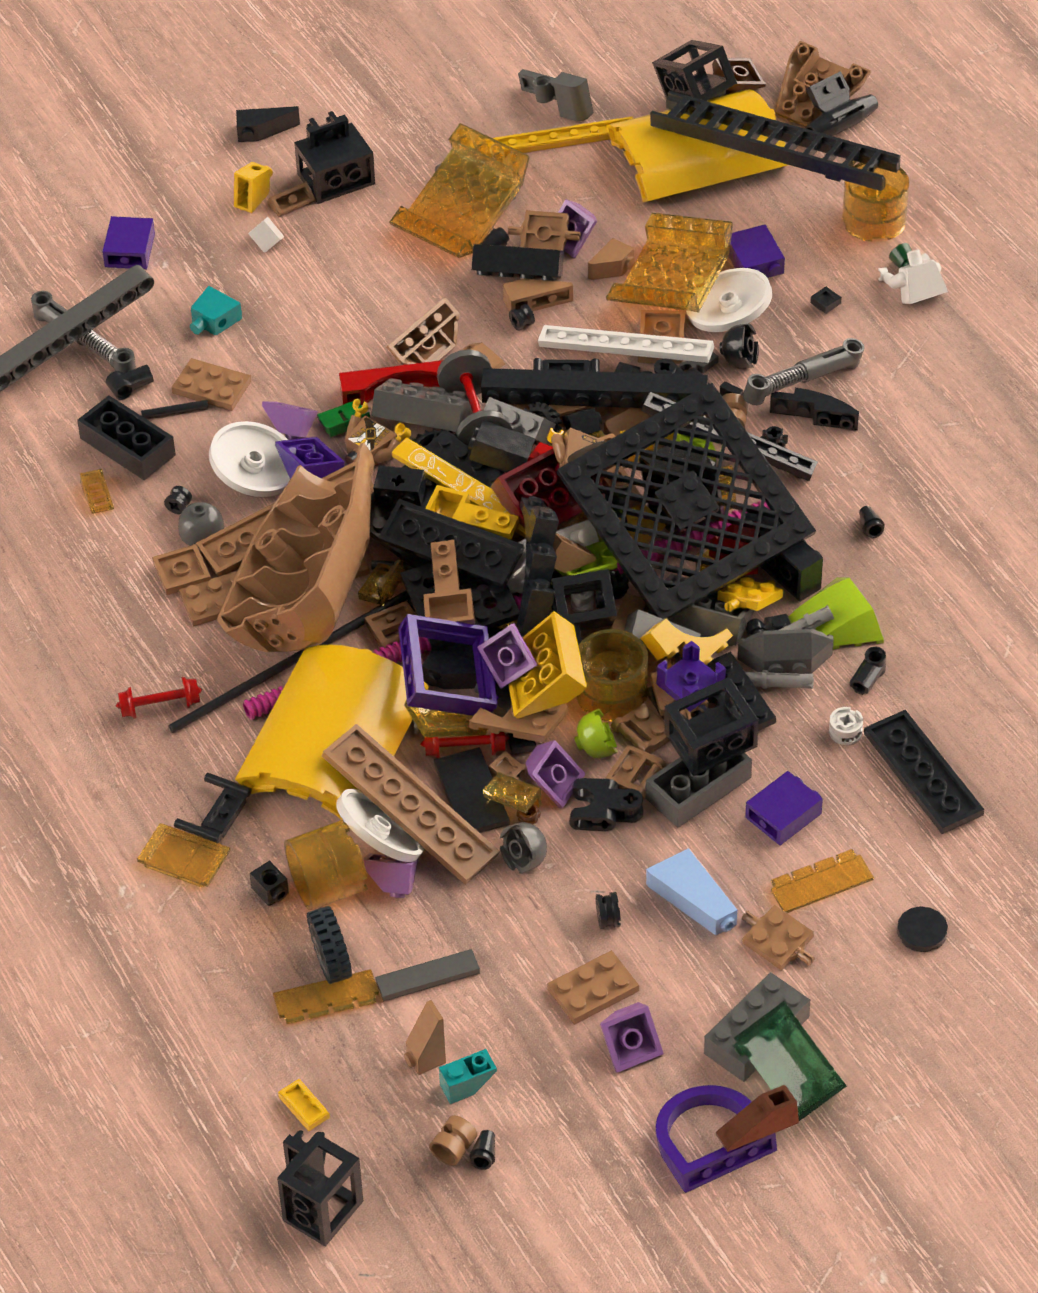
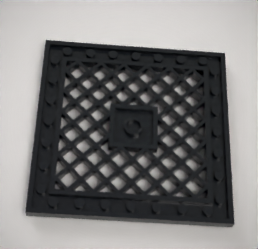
[556,383,816,619]

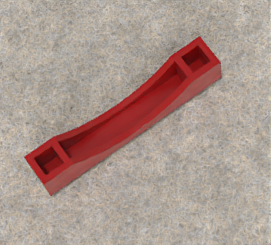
[339,360,443,405]

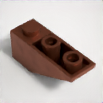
[716,1085,799,1152]

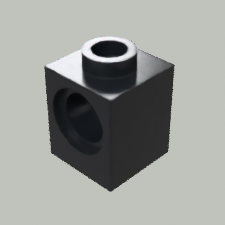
[250,860,289,906]

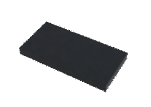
[434,747,510,833]

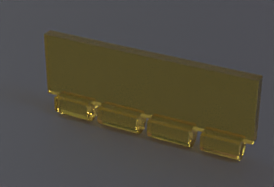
[771,849,874,913]
[273,969,379,1025]

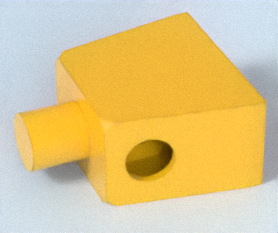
[234,162,273,213]

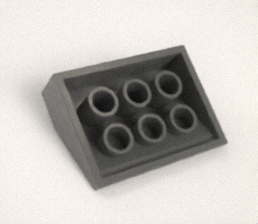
[648,574,755,646]

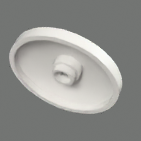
[686,268,772,332]
[209,422,290,497]
[336,789,424,862]

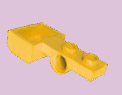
[425,485,520,540]

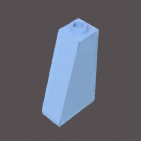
[646,848,738,935]

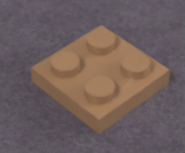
[152,544,211,595]

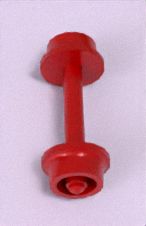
[115,677,203,719]
[420,727,509,759]

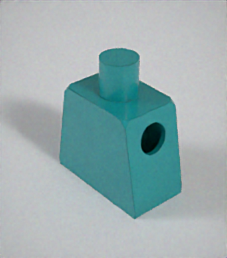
[190,286,242,335]

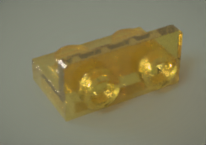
[483,772,541,813]

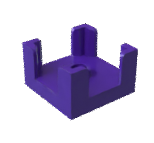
[656,641,726,712]

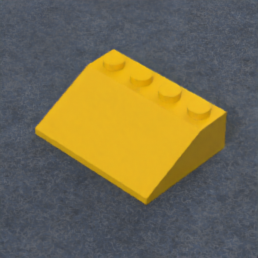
[508,611,587,719]

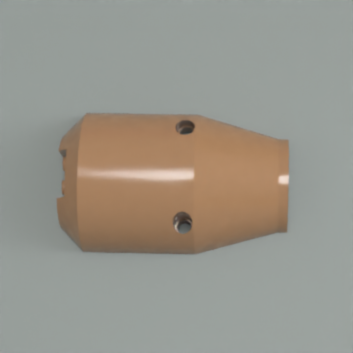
[217,442,374,652]

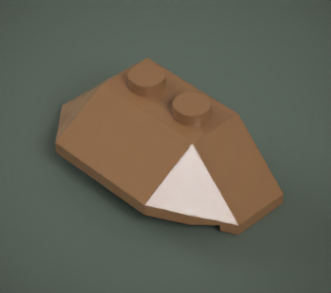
[386,297,460,365]

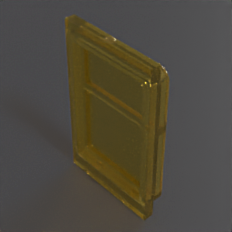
[137,823,231,887]

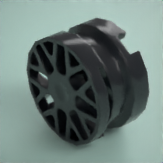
[595,892,621,929]

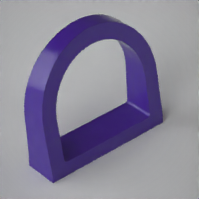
[656,1085,777,1193]

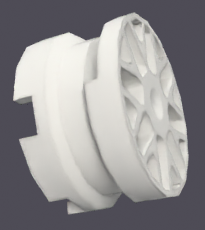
[829,707,863,745]

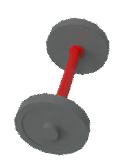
[437,349,513,446]

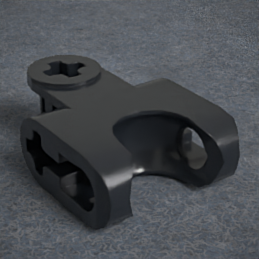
[569,778,644,831]

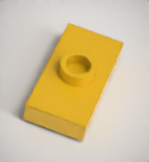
[278,1079,330,1132]

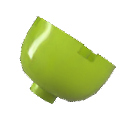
[574,709,618,758]

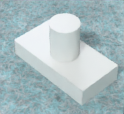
[556,520,599,547]

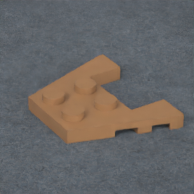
[469,704,568,743]

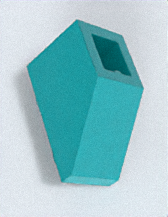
[439,1049,497,1105]

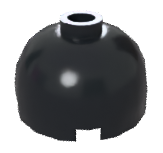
[719,323,759,369]

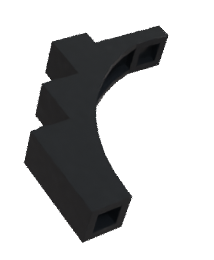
[516,496,559,637]

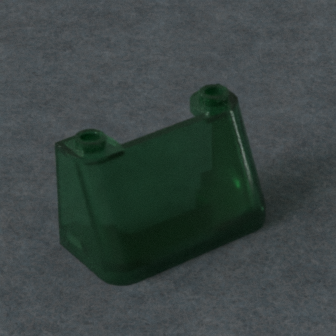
[732,1000,847,1121]

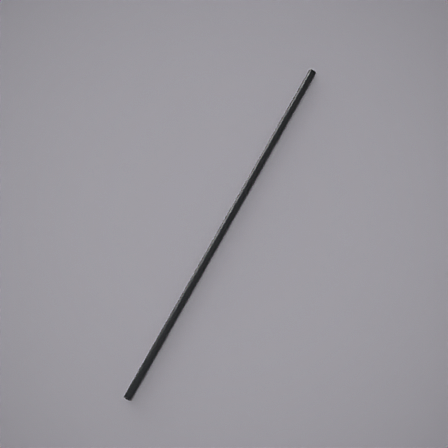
[168,582,434,733]

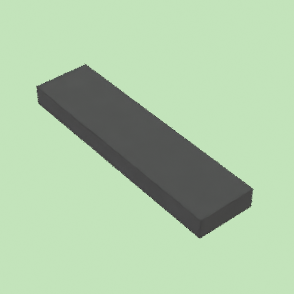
[375,949,480,1002]

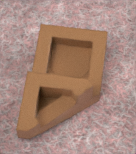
[489,751,527,792]

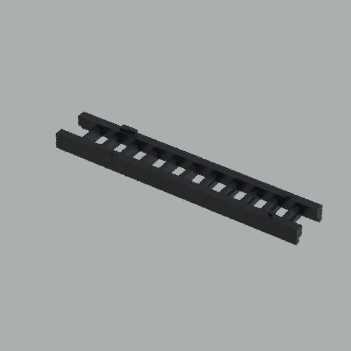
[650,91,901,191]

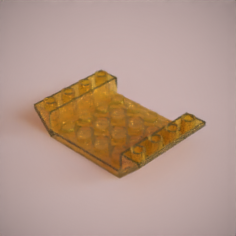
[389,123,530,258]
[606,213,733,313]

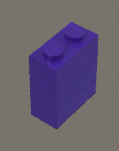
[102,216,155,270]
[725,224,785,278]
[745,771,823,846]

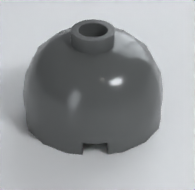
[178,502,224,546]
[500,822,547,874]

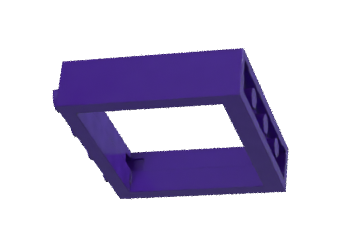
[399,614,499,716]

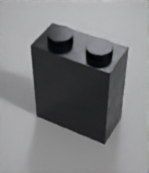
[467,420,535,473]

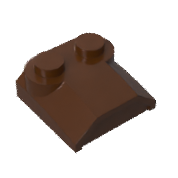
[712,58,766,95]

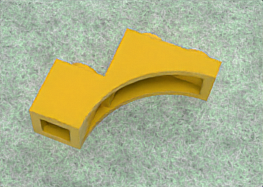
[640,619,733,665]

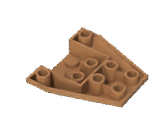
[775,41,871,127]

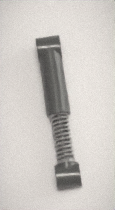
[31,291,136,373]
[743,338,865,406]

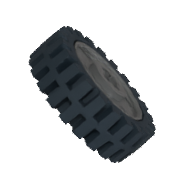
[306,906,352,984]

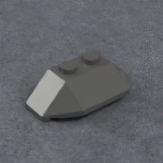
[737,629,833,674]

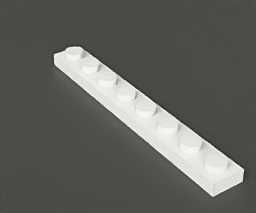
[538,325,714,363]

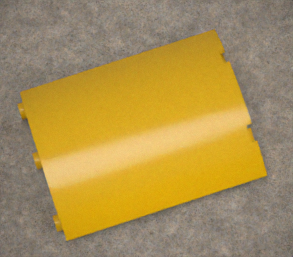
[607,90,788,202]
[235,645,429,822]

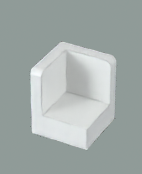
[248,217,284,252]

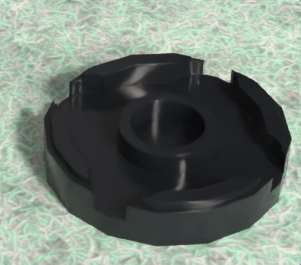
[897,906,948,952]

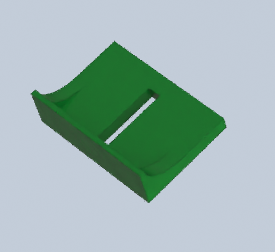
[317,401,370,438]

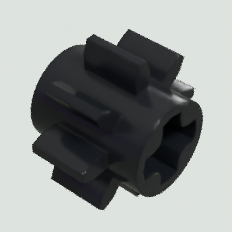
[760,426,788,448]
[609,571,629,599]

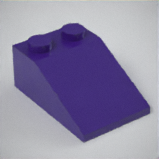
[275,437,345,479]

